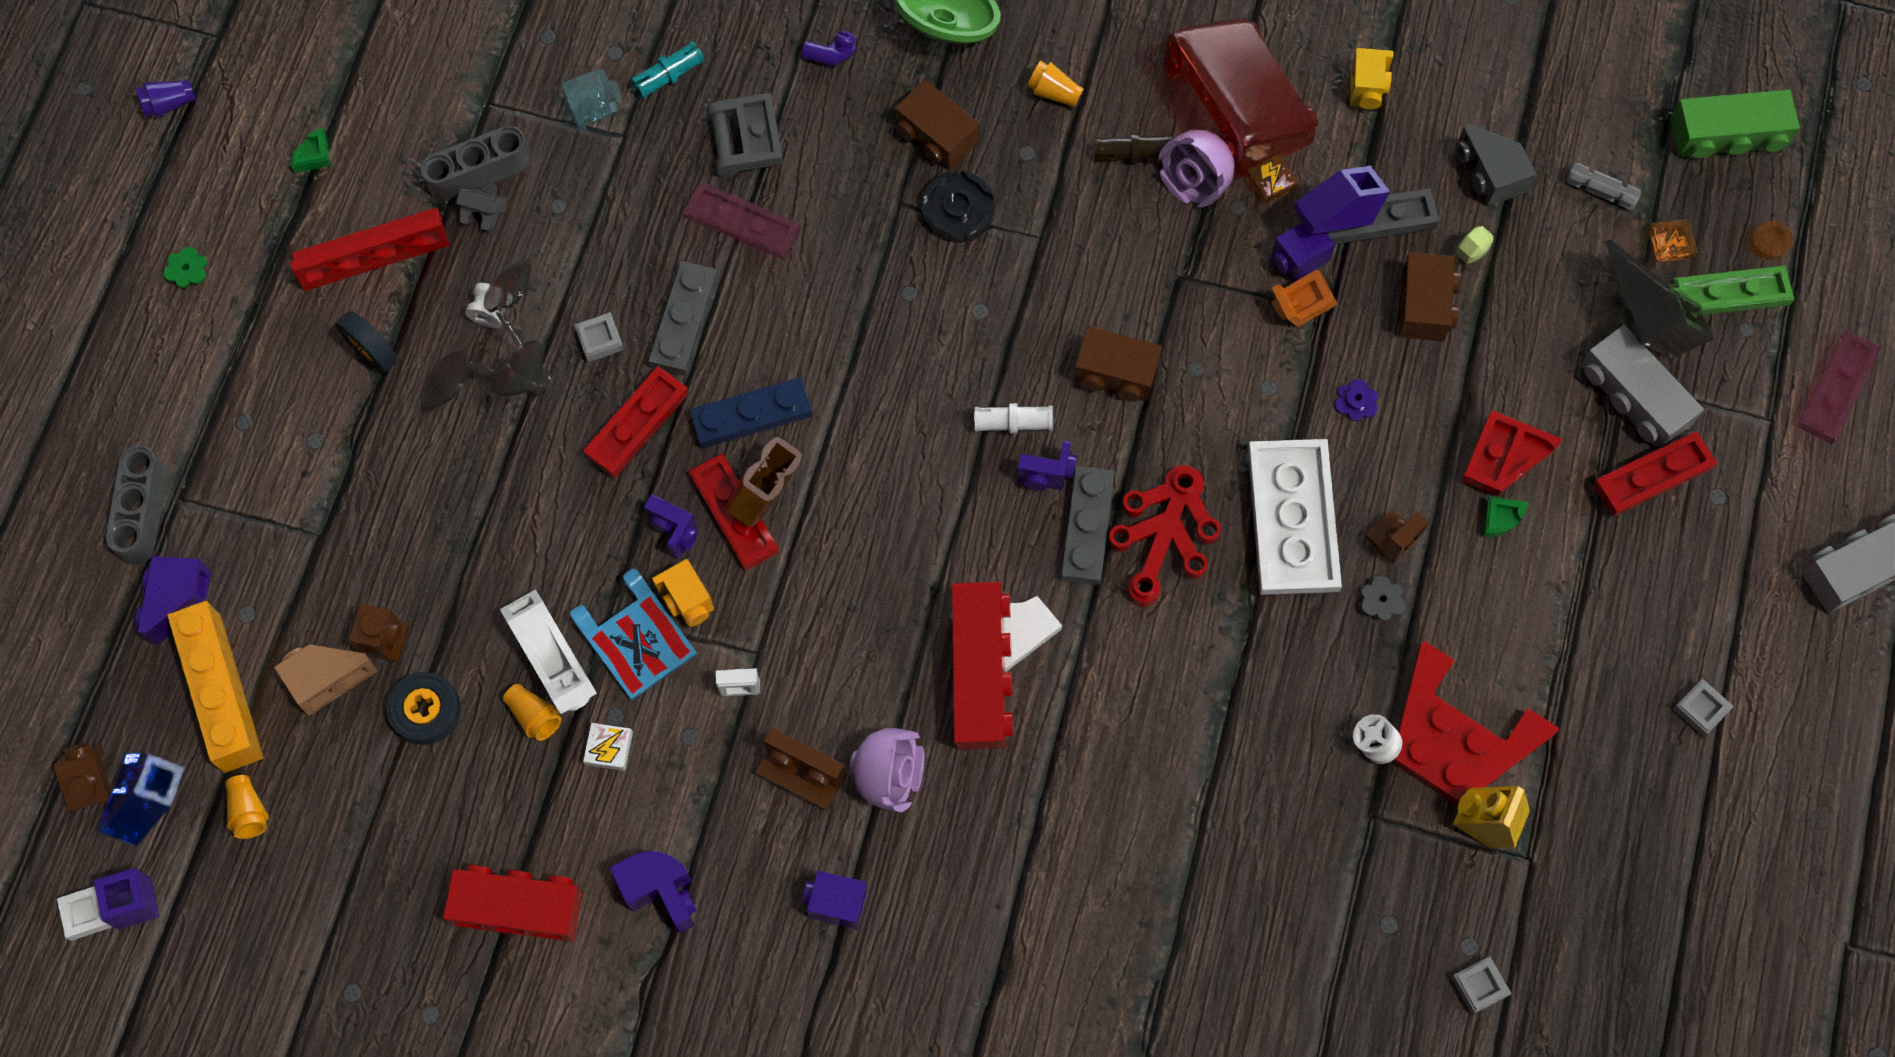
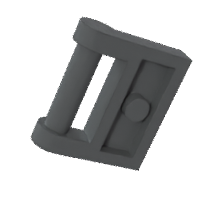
[706,93,783,177]

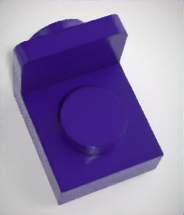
[644,494,698,559]

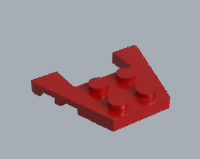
[1391,641,1559,806]

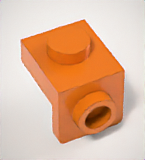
[1272,269,1338,327]

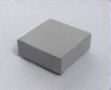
[574,312,624,362]
[1672,679,1734,737]
[1451,956,1511,1015]

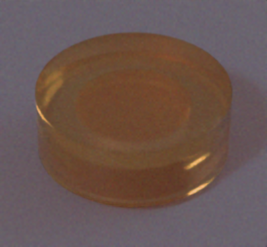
[1751,221,1793,261]

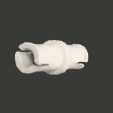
[974,403,1053,434]

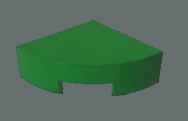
[291,128,332,173]
[1483,496,1528,538]

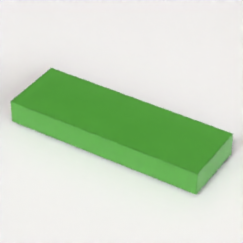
[1670,266,1795,318]

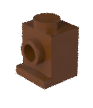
[348,603,410,663]

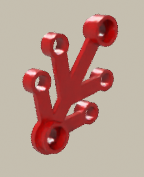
[1109,465,1221,607]

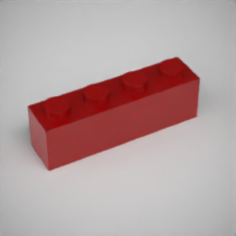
[952,581,1014,750]

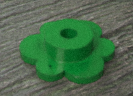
[164,247,207,288]

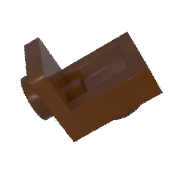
[53,743,113,811]

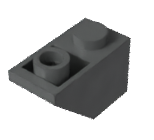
[1456,124,1537,206]

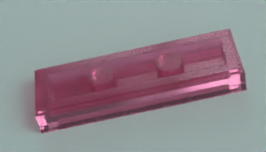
[683,182,801,261]
[1796,330,1881,444]

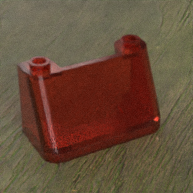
[1163,18,1318,180]

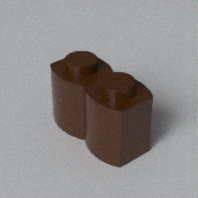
[726,437,802,527]

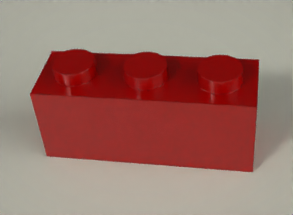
[443,865,583,942]

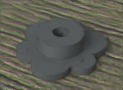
[1361,576,1406,621]

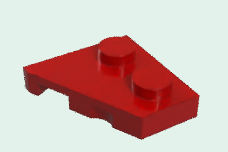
[1461,410,1562,496]

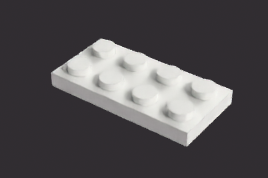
[1248,439,1342,595]

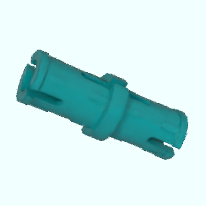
[630,41,705,99]

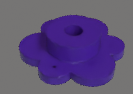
[1335,379,1378,422]

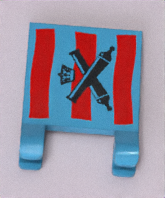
[570,569,697,701]

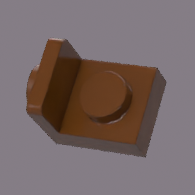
[1366,510,1429,564]

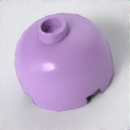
[1158,130,1235,207]
[850,728,924,812]

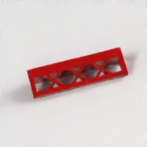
[290,207,450,291]

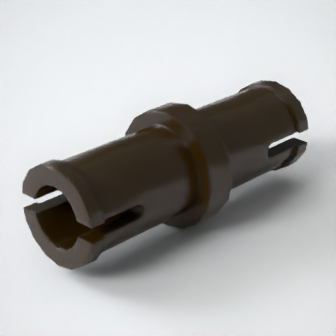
[1098,133,1172,163]

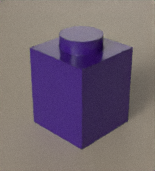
[1271,222,1335,283]
[93,868,159,930]
[802,870,868,930]

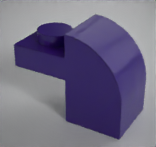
[609,851,697,933]

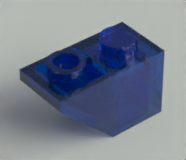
[97,754,185,845]

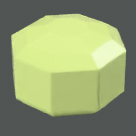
[1456,226,1494,264]

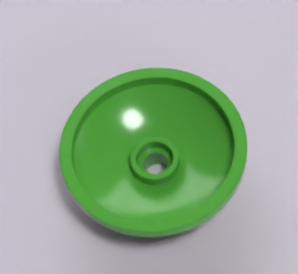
[893,0,1001,44]

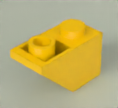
[1453,786,1530,848]

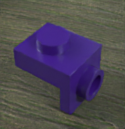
[1017,441,1077,491]

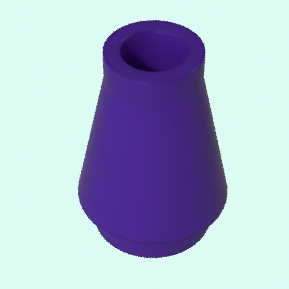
[136,79,196,118]

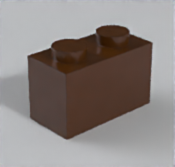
[895,79,980,170]
[1398,252,1460,342]
[1074,326,1162,402]

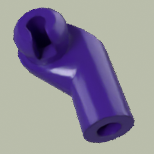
[802,31,856,66]

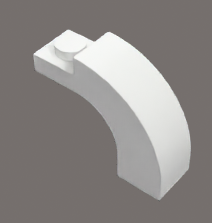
[500,590,597,714]

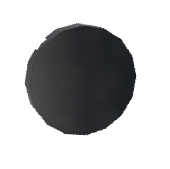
[921,171,995,243]

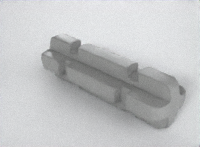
[1567,163,1641,210]

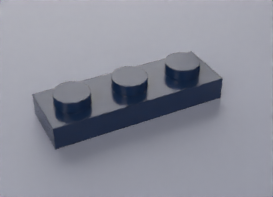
[690,377,812,449]

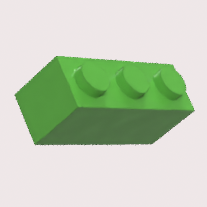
[1670,90,1800,158]

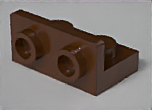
[756,727,846,810]

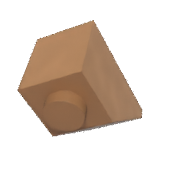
[274,644,378,716]

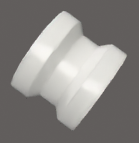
[465,283,512,328]
[1353,714,1402,764]

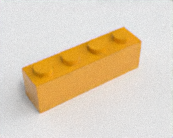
[167,601,264,773]

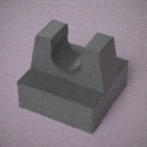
[457,188,508,230]

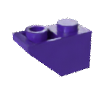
[1293,166,1390,234]
[135,556,211,645]

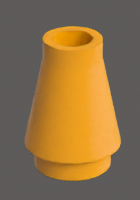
[1027,60,1084,108]
[503,684,561,741]
[225,775,269,839]

